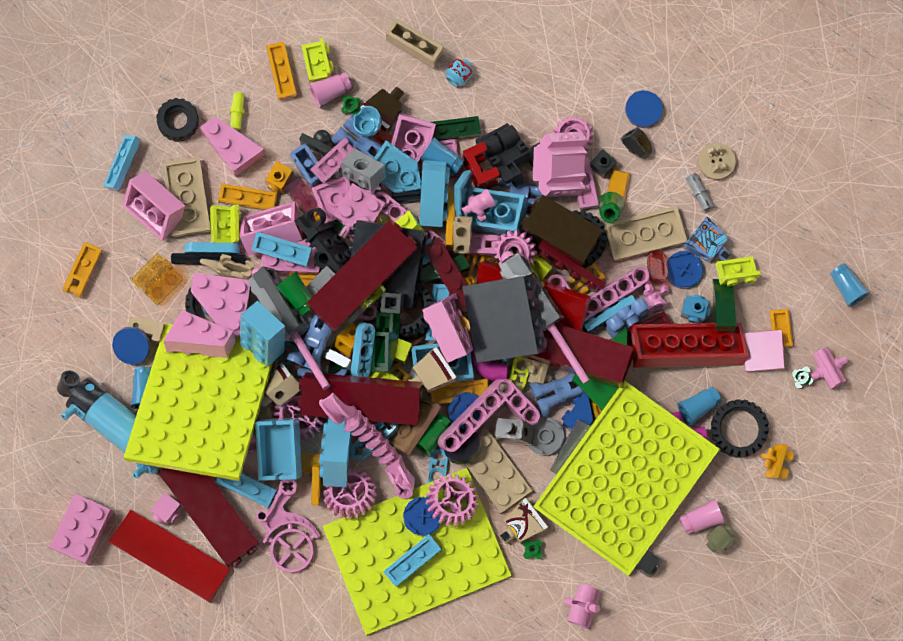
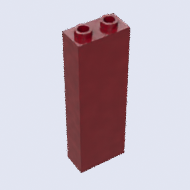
[306,220,417,333]
[521,323,635,388]
[298,372,422,425]
[158,468,259,568]

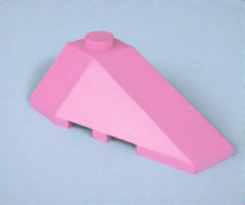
[381,113,436,191]

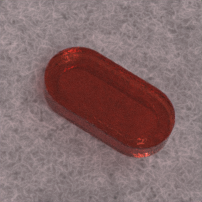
[647,250,668,285]

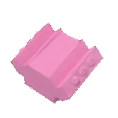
[533,132,587,197]

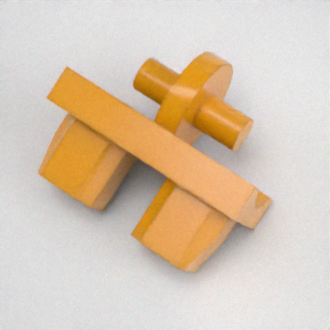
[760,443,794,479]

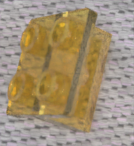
[131,254,184,306]

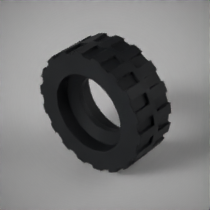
[156,98,199,142]

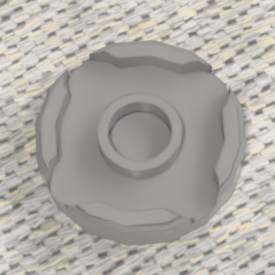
[528,417,564,456]

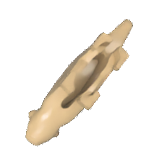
[200,254,255,280]

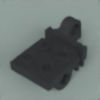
[475,123,532,187]
[295,208,351,273]

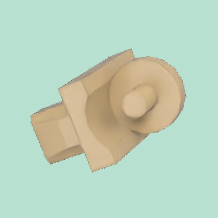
[525,359,552,384]

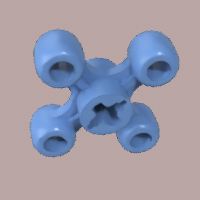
[606,298,649,338]

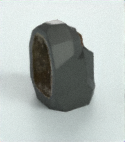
[620,127,652,159]

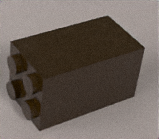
[520,195,603,267]

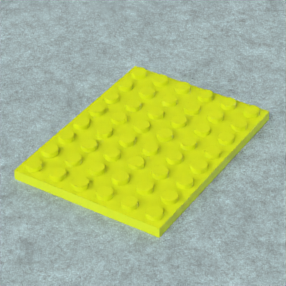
[123,323,273,481]
[533,381,719,576]
[323,468,511,635]

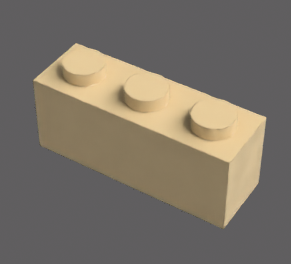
[386,18,444,69]

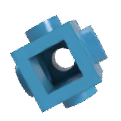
[680,295,711,323]

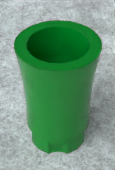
[598,192,625,223]
[275,271,313,316]
[415,413,451,457]

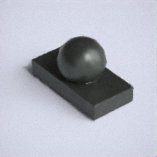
[299,130,333,156]

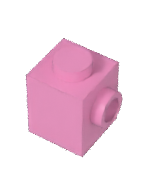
[150,493,182,525]

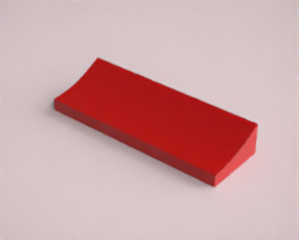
[476,261,591,331]
[630,323,749,368]
[108,509,231,603]

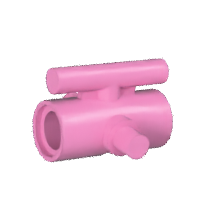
[810,347,848,389]
[565,583,601,629]

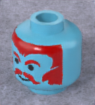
[446,59,473,87]

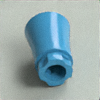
[421,137,465,176]
[830,263,870,307]
[130,366,151,409]
[677,386,722,426]

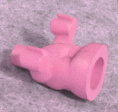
[462,189,496,222]
[643,280,669,313]

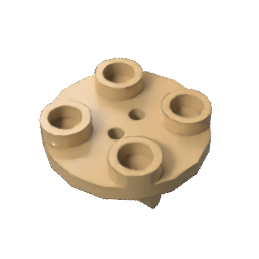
[698,143,736,180]

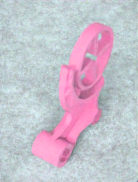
[256,479,320,572]

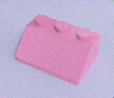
[123,171,185,241]
[240,201,302,255]

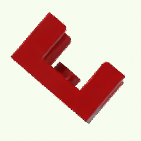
[462,141,500,190]

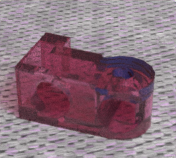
[285,177,317,214]

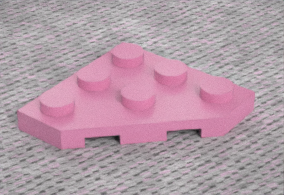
[191,273,251,337]

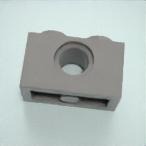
[341,149,386,191]

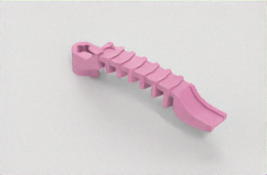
[319,393,415,499]

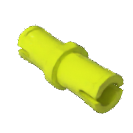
[229,92,245,132]

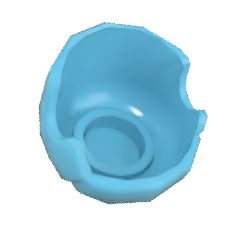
[353,106,382,137]

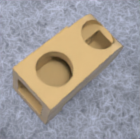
[453,216,473,254]
[128,317,165,344]

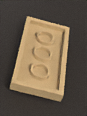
[162,157,211,237]
[604,206,687,262]
[465,428,532,514]

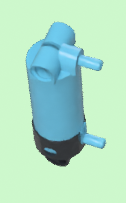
[57,370,161,479]

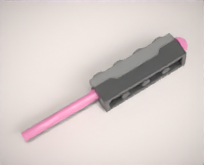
[499,251,590,384]
[248,266,330,390]

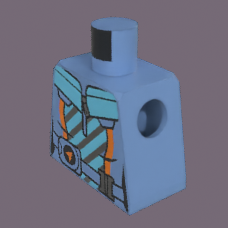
[683,217,732,262]

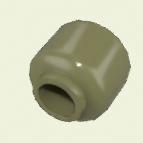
[706,525,736,554]

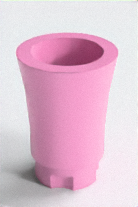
[309,73,352,108]
[680,499,725,534]

